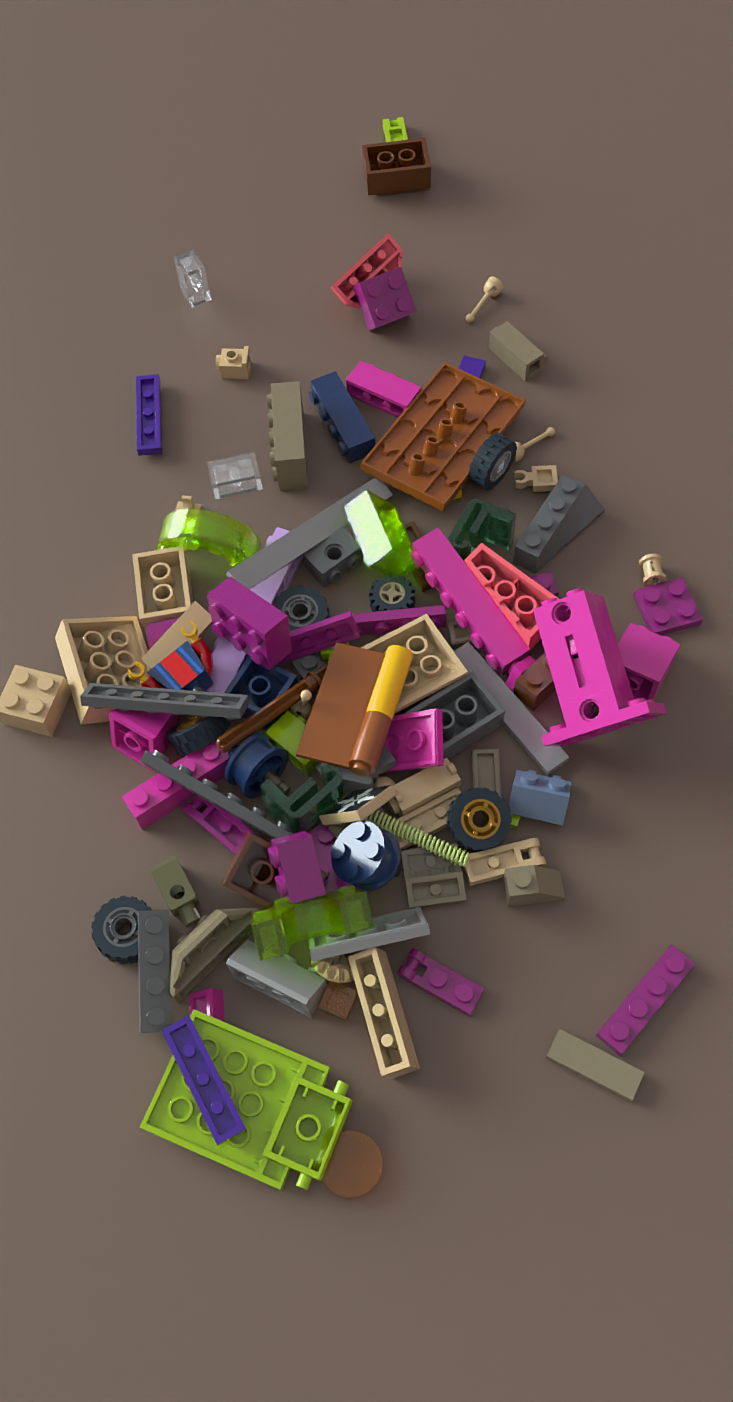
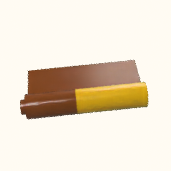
[296,642,413,776]

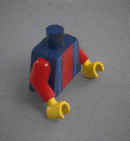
[128,621,213,692]

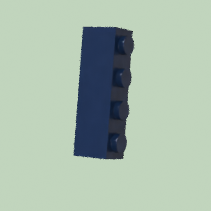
[308,371,376,463]

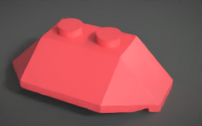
[330,233,403,309]

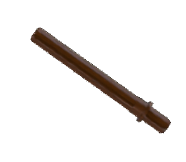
[215,663,329,753]

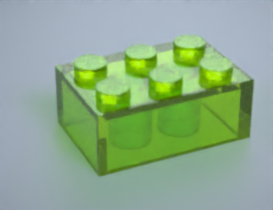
[344,489,416,578]

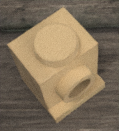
[216,346,252,379]

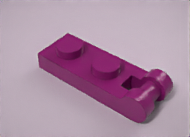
[181,794,255,855]
[397,948,485,1017]

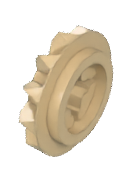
[311,954,354,983]

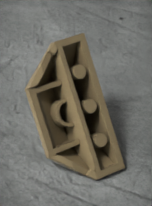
[170,908,264,1003]

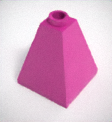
[109,709,181,773]

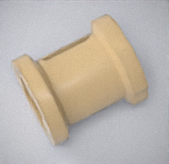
[639,554,667,587]

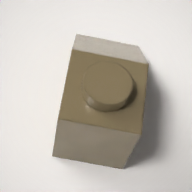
[503,865,565,907]

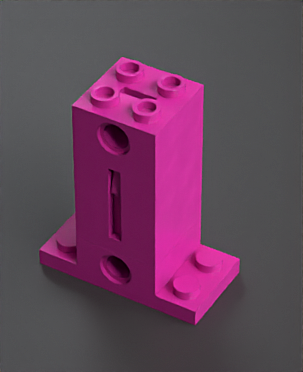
[533,588,667,747]

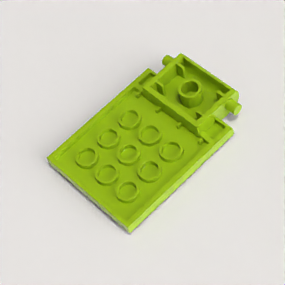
[139,1009,353,1191]

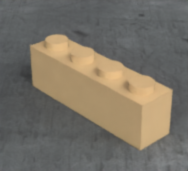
[348,947,420,1079]

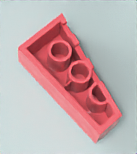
[464,543,559,650]

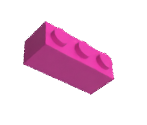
[346,360,421,418]

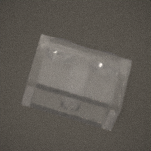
[173,249,211,308]
[207,452,263,499]

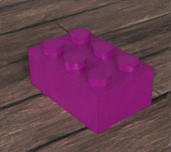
[207,577,292,670]

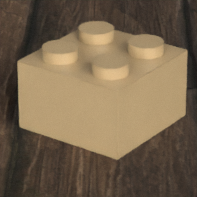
[0,665,71,737]

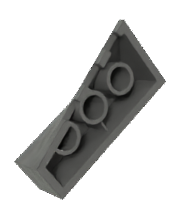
[513,474,605,574]

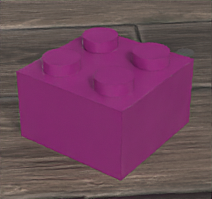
[353,267,417,330]
[268,831,326,904]

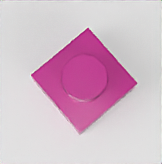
[505,656,536,691]

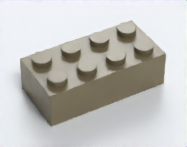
[267,381,309,491]

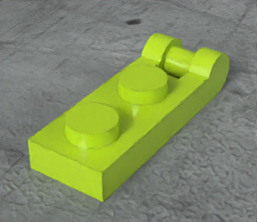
[383,117,408,142]

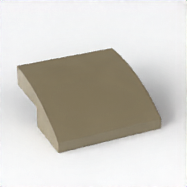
[401,843,466,908]

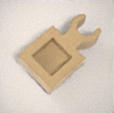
[514,465,558,492]

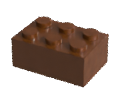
[362,138,431,195]

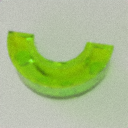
[156,509,261,567]
[251,885,374,961]

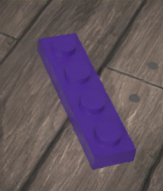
[136,374,162,456]
[161,1015,246,1146]

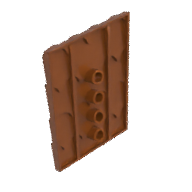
[360,362,526,511]

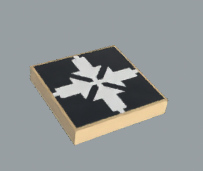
[319,785,397,825]

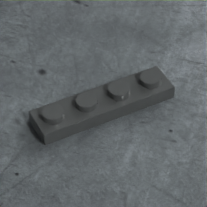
[138,910,171,1033]

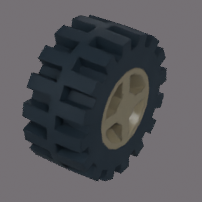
[369,574,415,612]

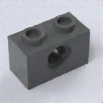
[304,527,363,588]

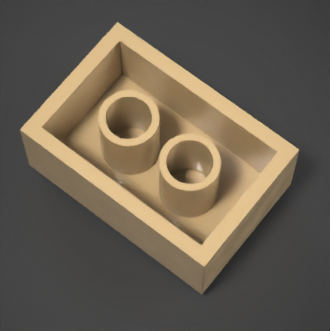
[132,546,193,635]

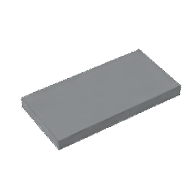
[307,907,430,961]

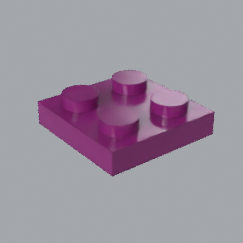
[633,577,703,636]

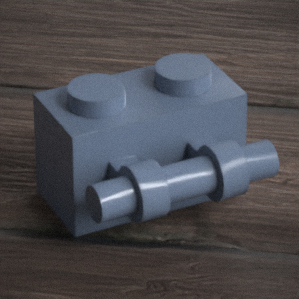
[509,769,572,825]

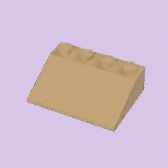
[361,614,468,714]
[55,616,151,724]

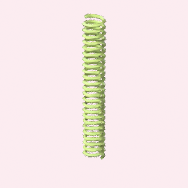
[365,810,470,867]

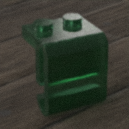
[449,499,516,561]
[260,765,346,834]

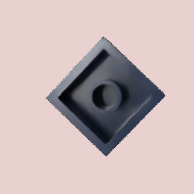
[224,656,298,730]

